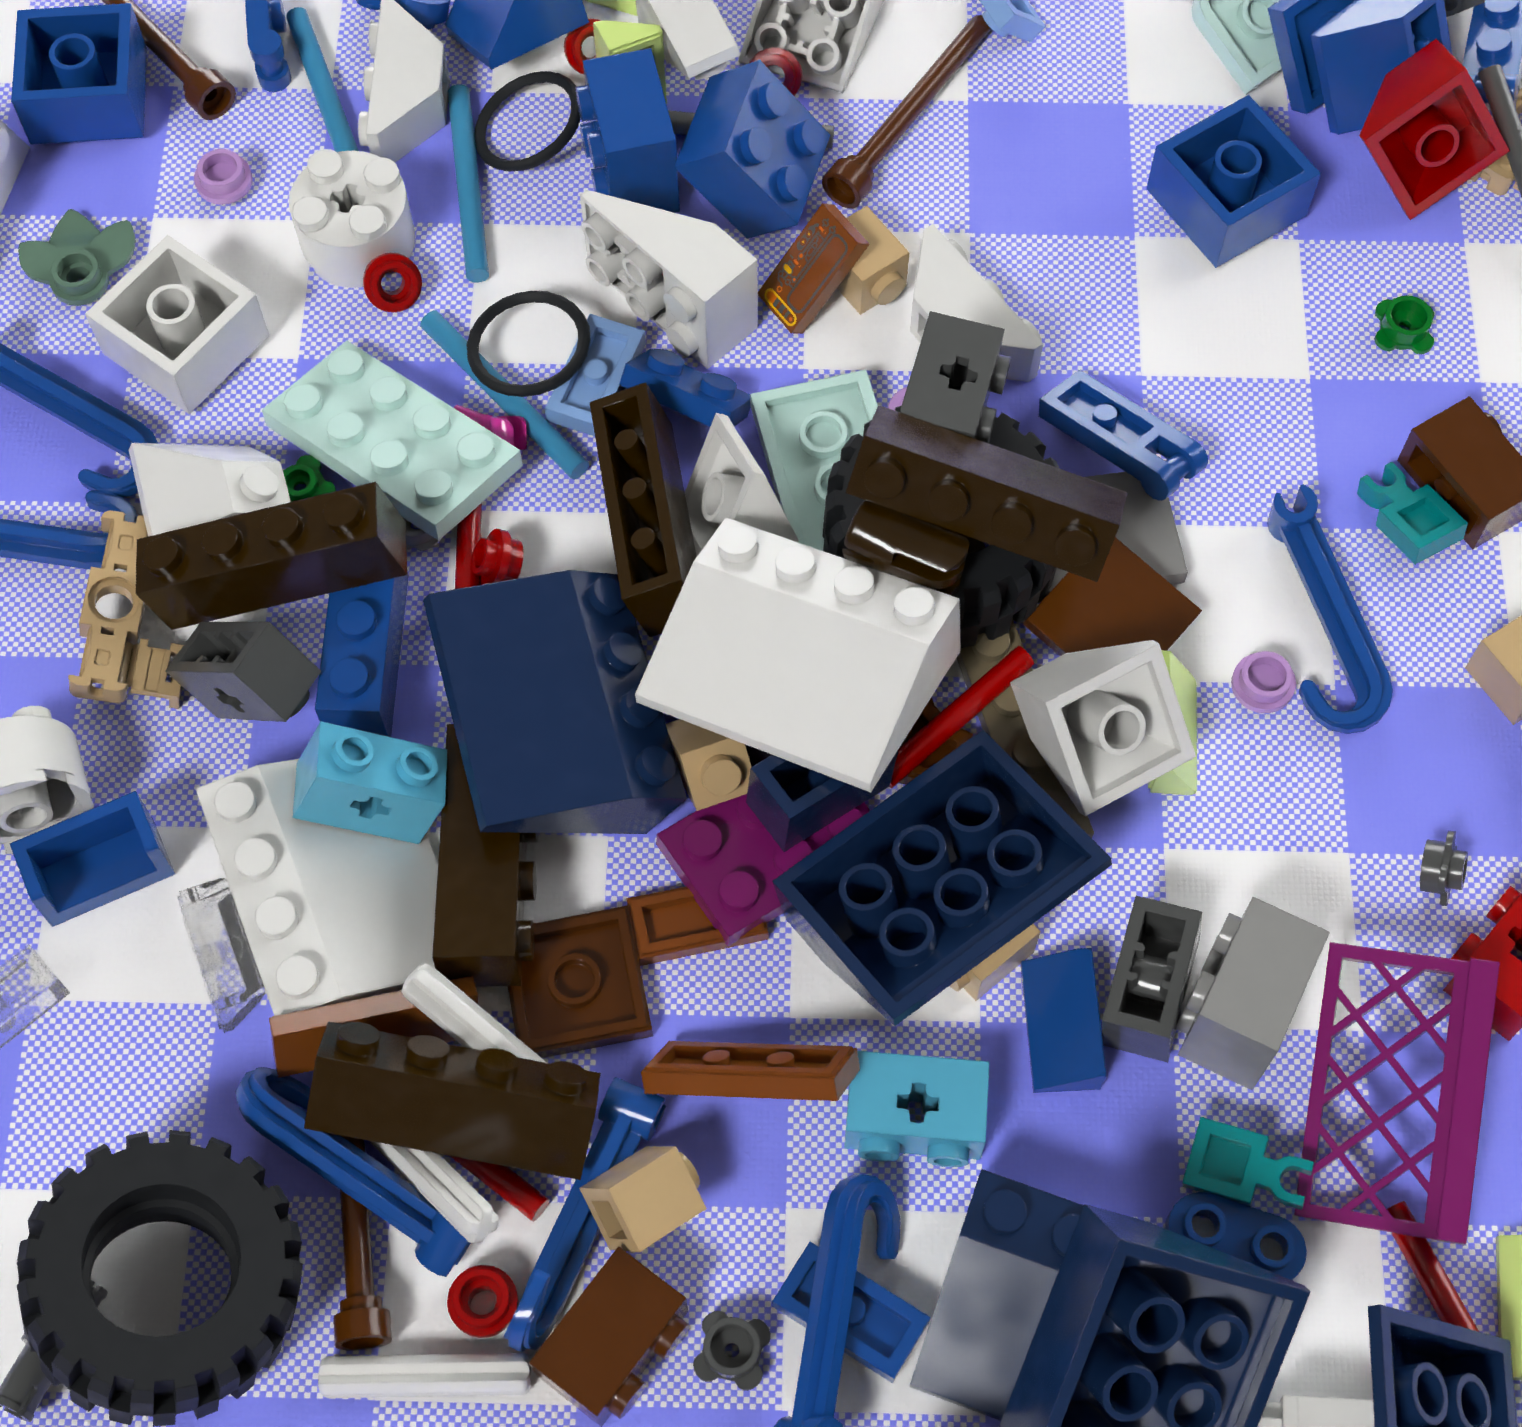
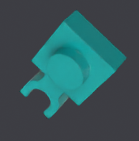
[1357,462,1468,565]
[1182,1117,1314,1210]

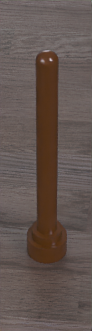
[101,0,236,120]
[822,15,990,209]
[333,1136,392,1351]

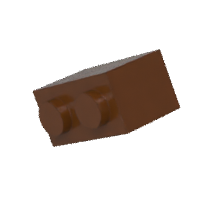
[1397,396,1522,550]
[529,1246,690,1427]

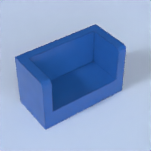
[10,791,175,927]

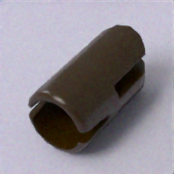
[842,500,970,596]

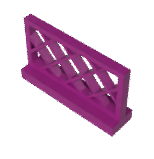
[1294,942,1500,1246]

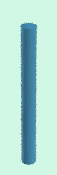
[286,7,359,152]
[447,84,489,283]
[420,310,589,480]

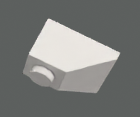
[685,413,799,556]
[129,443,291,536]
[1010,640,1196,816]

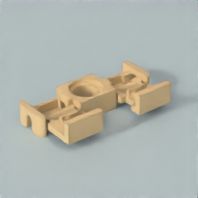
[68,510,184,709]

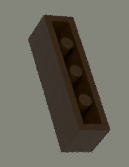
[589,382,697,637]
[845,405,1127,582]
[135,482,407,630]
[432,724,539,987]
[304,1021,601,1180]

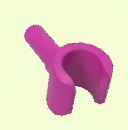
[454,405,527,450]

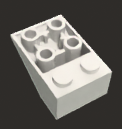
[738,0,884,93]
[580,190,758,369]

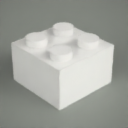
[85,234,270,415]

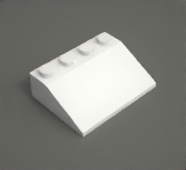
[635,518,961,793]
[195,759,438,1016]

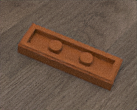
[269,976,478,1078]
[641,1041,860,1101]

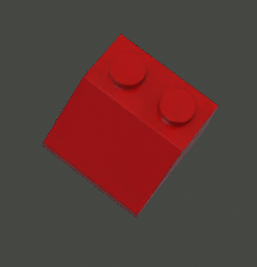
[1359,39,1510,220]

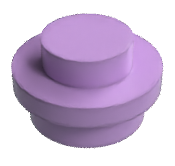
[194,149,253,205]
[1231,651,1296,713]

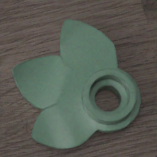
[18,209,136,306]

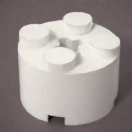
[289,149,415,288]
[0,706,93,854]

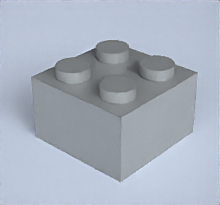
[1176,897,1330,1090]

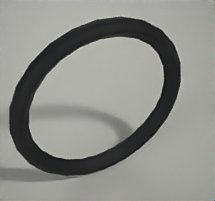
[474,71,581,172]
[467,291,591,397]

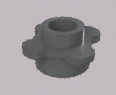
[1420,831,1468,906]
[693,1311,771,1391]

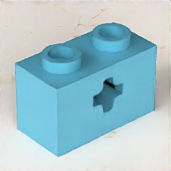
[292,721,447,844]
[844,1051,990,1167]

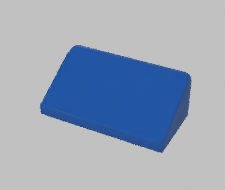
[1020,948,1106,1093]

